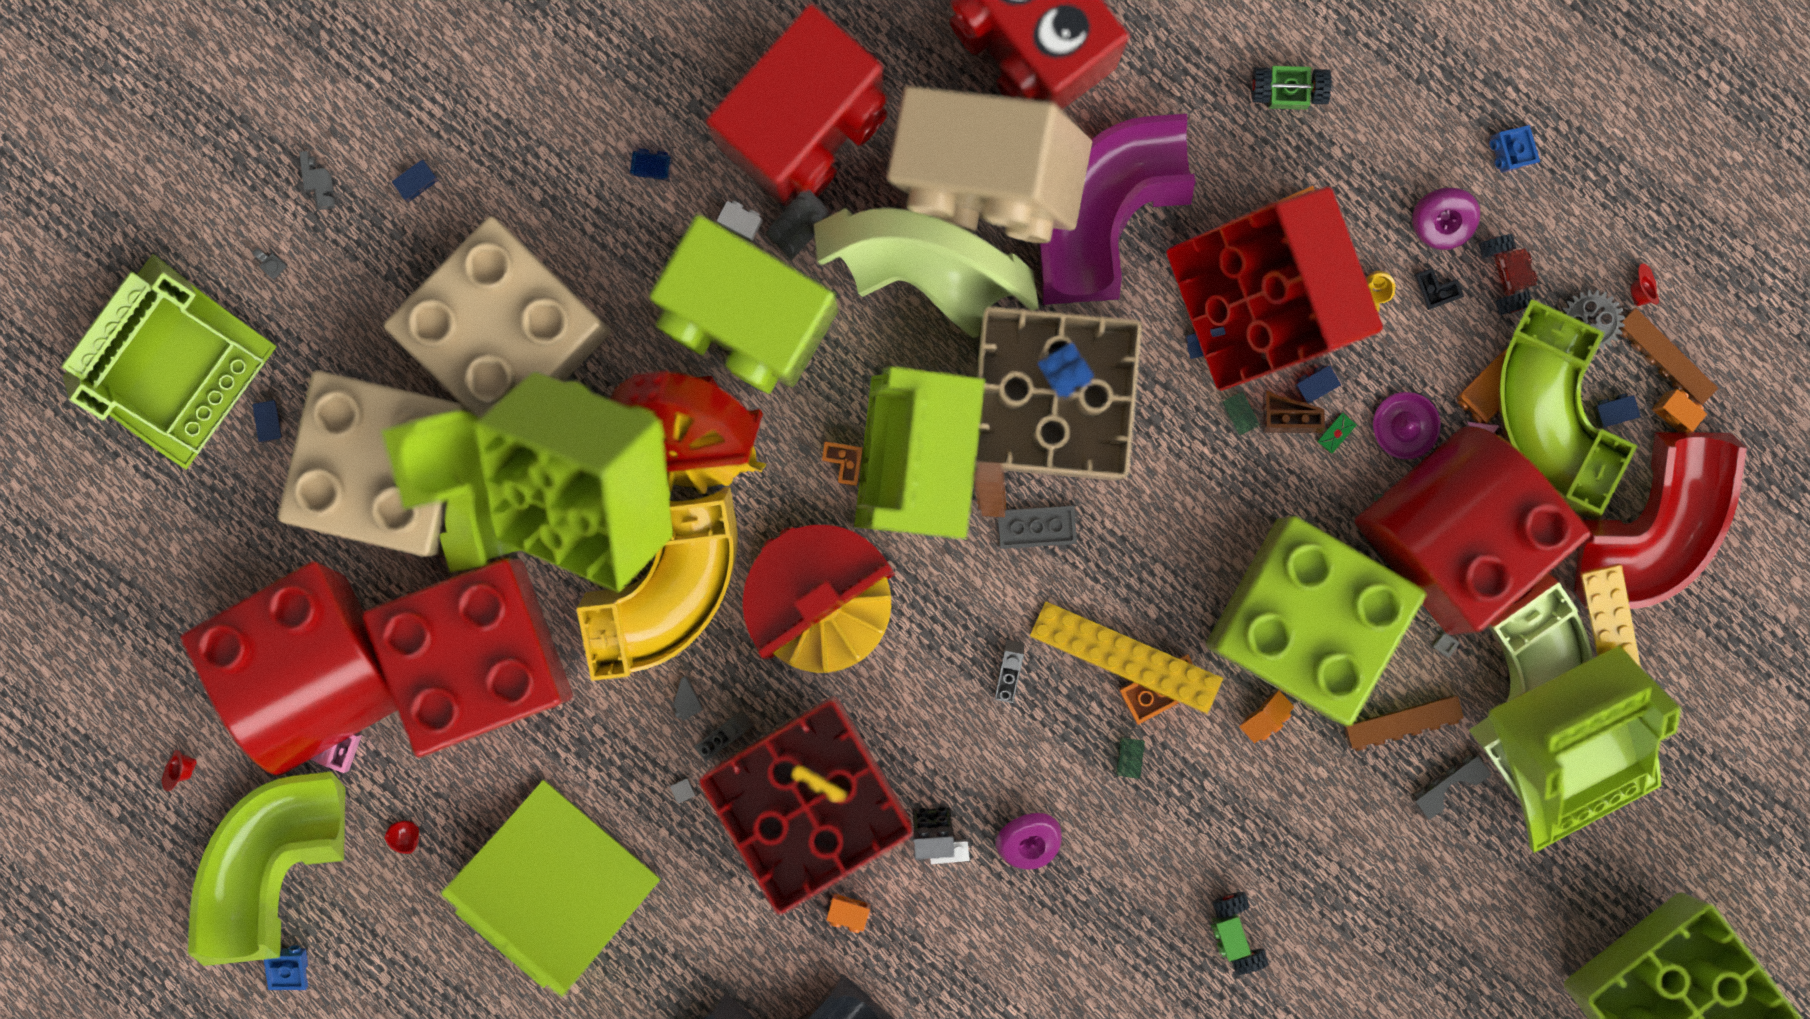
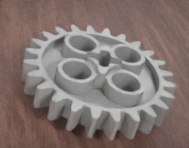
[1563,290,1625,352]

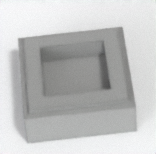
[1432,631,1460,658]
[670,778,696,804]

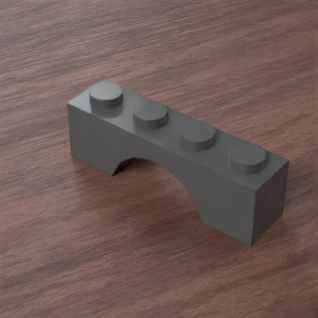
[1412,754,1492,820]

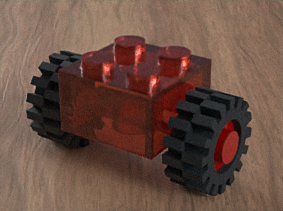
[1478,233,1537,316]

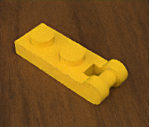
[793,766,846,802]

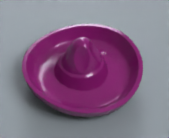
[1412,188,1480,250]
[1373,392,1441,459]
[996,813,1062,870]

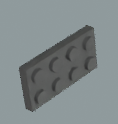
[765,190,832,260]
[998,506,1077,549]

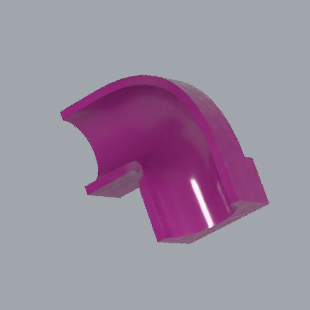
[1040,114,1195,305]

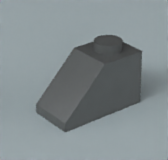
[673,675,704,721]

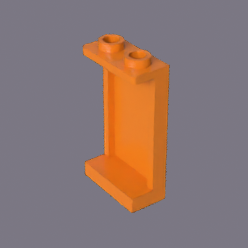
[1456,348,1508,424]

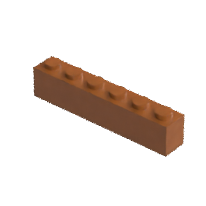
[1619,308,1719,405]
[973,462,1006,517]
[1343,695,1464,751]

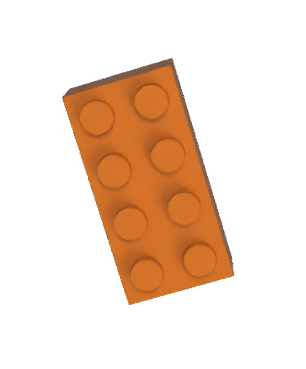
[1118,653,1194,725]

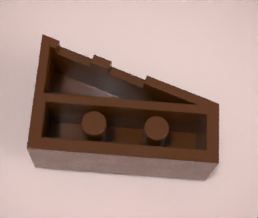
[1263,390,1325,433]

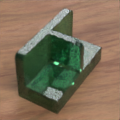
[1222,391,1260,435]
[1116,736,1145,779]

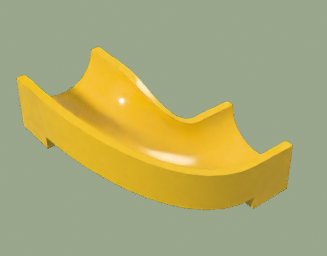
[577,487,738,681]

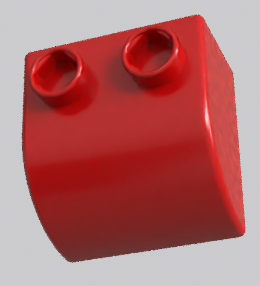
[1166,186,1383,391]
[1355,426,1590,635]
[180,561,397,776]

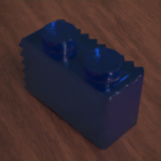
[630,148,672,181]

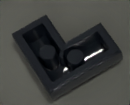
[1414,268,1464,311]

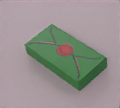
[1317,412,1357,454]

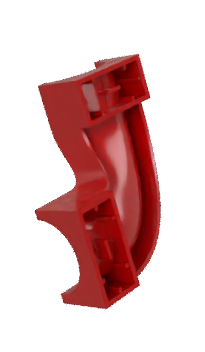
[1574,432,1747,609]

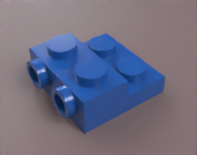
[1489,125,1540,173]
[1038,343,1094,399]
[264,945,308,990]

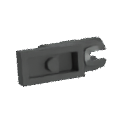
[299,151,336,210]

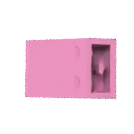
[311,733,362,773]

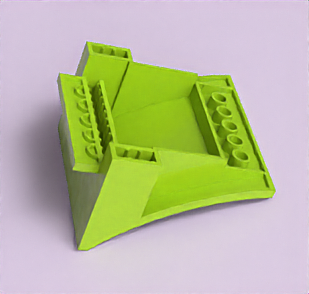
[61,254,277,470]
[854,367,984,539]
[1489,646,1681,853]
[441,779,661,997]

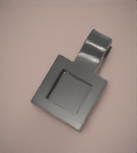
[253,247,288,280]

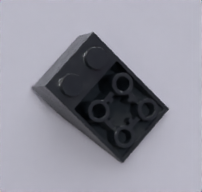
[912,806,954,860]

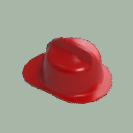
[1630,263,1659,306]
[161,750,197,791]

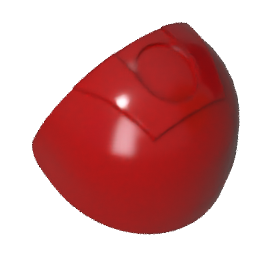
[385,821,419,854]

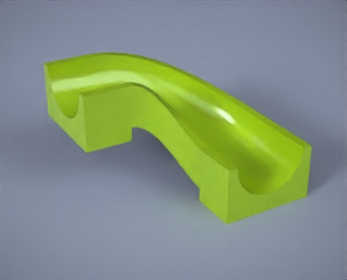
[381,412,519,572]

